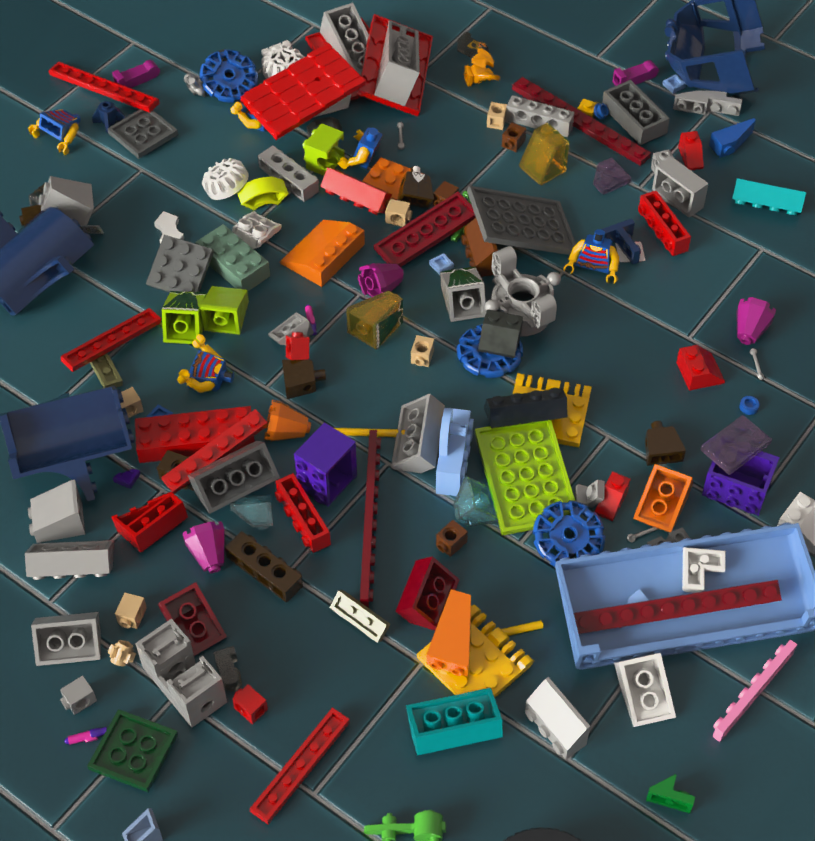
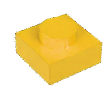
[577,99,598,117]

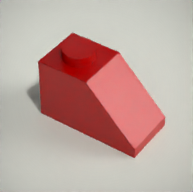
[678,131,704,170]
[595,471,631,521]

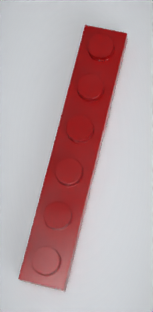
[61,308,161,372]
[161,409,268,494]
[250,708,350,824]

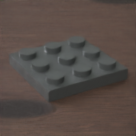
[108,109,178,159]
[146,234,214,293]

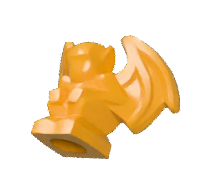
[464,48,500,87]

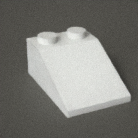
[777,492,815,554]
[614,653,676,727]

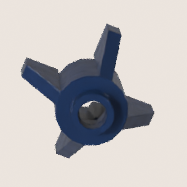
[92,101,125,133]

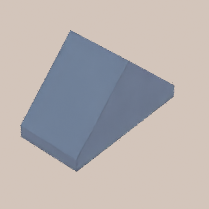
[122,808,163,841]

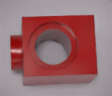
[286,332,309,360]
[233,684,268,724]

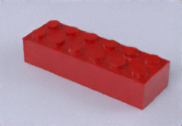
[135,406,255,463]

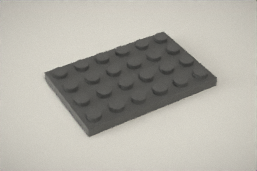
[467,186,576,255]

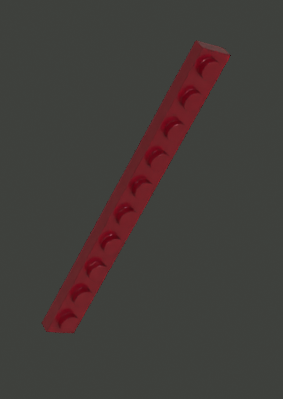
[512,77,651,166]
[360,430,381,608]
[574,580,782,634]

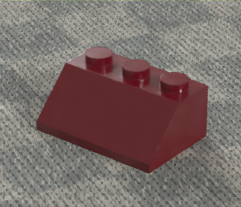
[396,556,460,631]

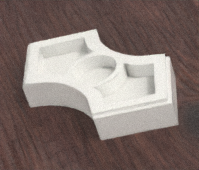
[154,211,184,244]

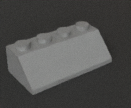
[391,394,445,473]
[25,540,114,580]

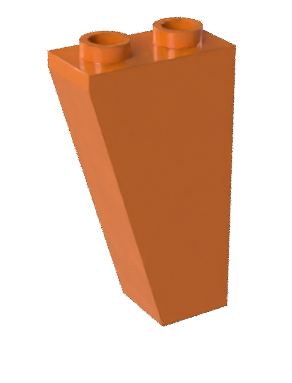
[426,589,471,676]

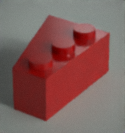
[112,492,188,552]

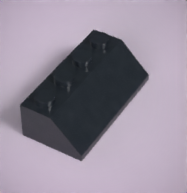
[484,388,568,428]

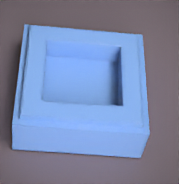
[663,74,686,94]
[429,253,454,275]

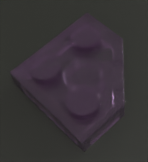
[593,157,631,195]

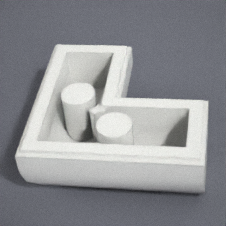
[682,547,726,593]

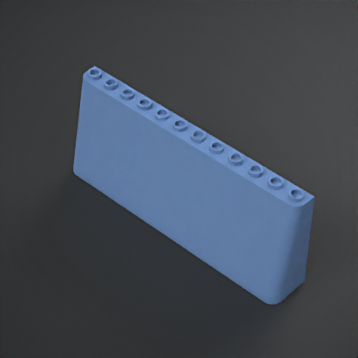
[555,523,815,669]

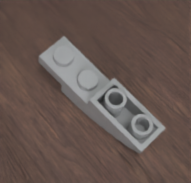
[673,91,742,116]

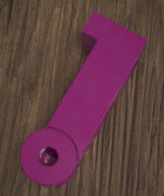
[112,60,160,88]
[612,60,659,86]

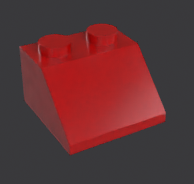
[676,345,725,391]

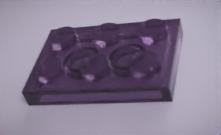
[700,415,772,475]

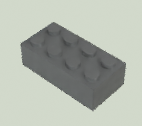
[602,80,670,145]

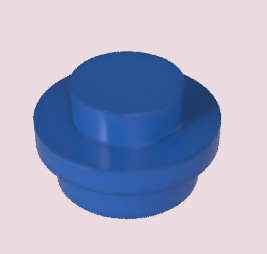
[594,103,609,120]

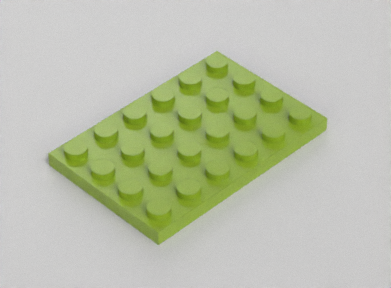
[474,420,575,535]

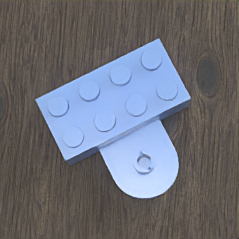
[436,408,474,497]

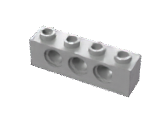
[506,95,575,137]
[258,146,319,202]

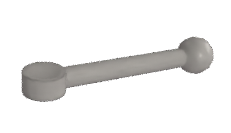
[397,122,405,150]
[750,348,764,380]
[627,527,661,542]

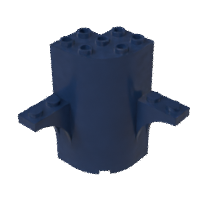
[0,207,94,316]
[0,385,135,501]

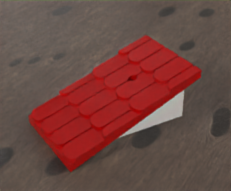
[240,43,366,140]

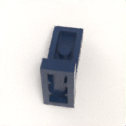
[601,219,641,264]

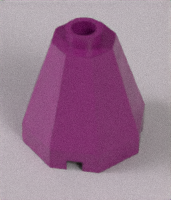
[358,263,404,301]
[737,297,776,345]
[183,521,225,573]

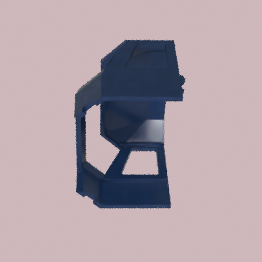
[665,0,765,95]

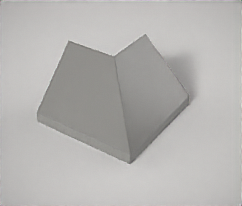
[268,312,314,345]

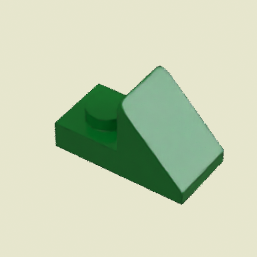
[646,774,695,814]

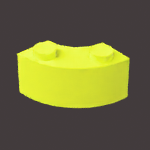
[237,176,289,211]

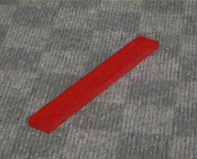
[49,62,160,113]

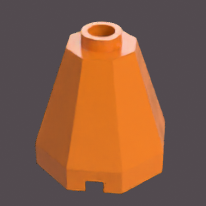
[264,399,311,441]

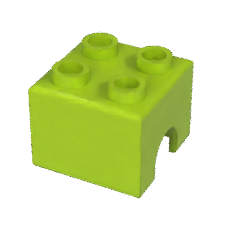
[303,124,345,176]

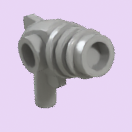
[184,73,206,97]

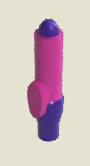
[305,305,317,336]
[64,727,107,745]

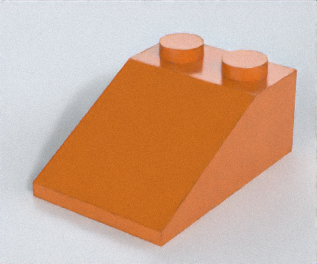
[633,464,693,533]

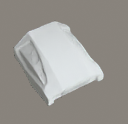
[232,211,282,249]

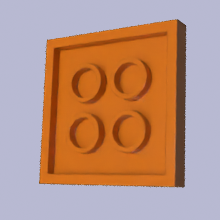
[362,157,423,206]

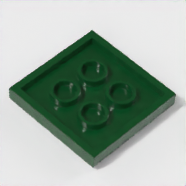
[87,709,178,792]

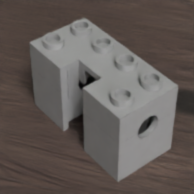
[135,619,227,728]

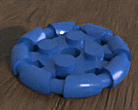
[200,49,258,103]
[457,324,523,378]
[533,500,606,567]

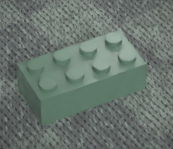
[196,224,270,291]

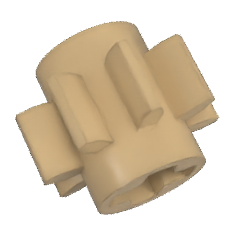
[108,640,136,667]

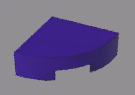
[113,469,140,489]

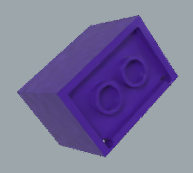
[294,422,357,507]
[702,437,780,516]

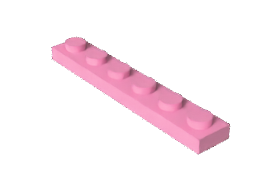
[713,640,797,742]

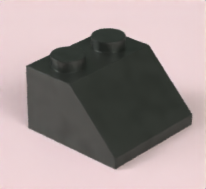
[478,309,523,358]

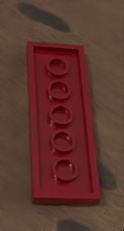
[373,192,476,267]

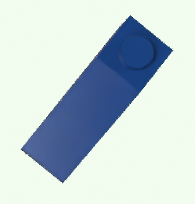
[709,118,756,158]

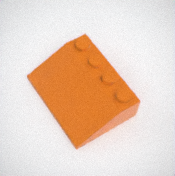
[280,220,365,287]

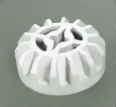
[262,45,304,79]
[202,158,249,200]

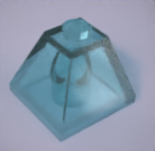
[453,476,498,526]
[230,494,273,530]

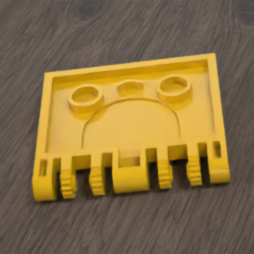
[513,373,592,448]
[417,605,534,698]

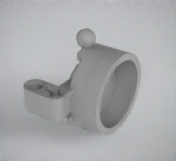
[485,246,561,336]

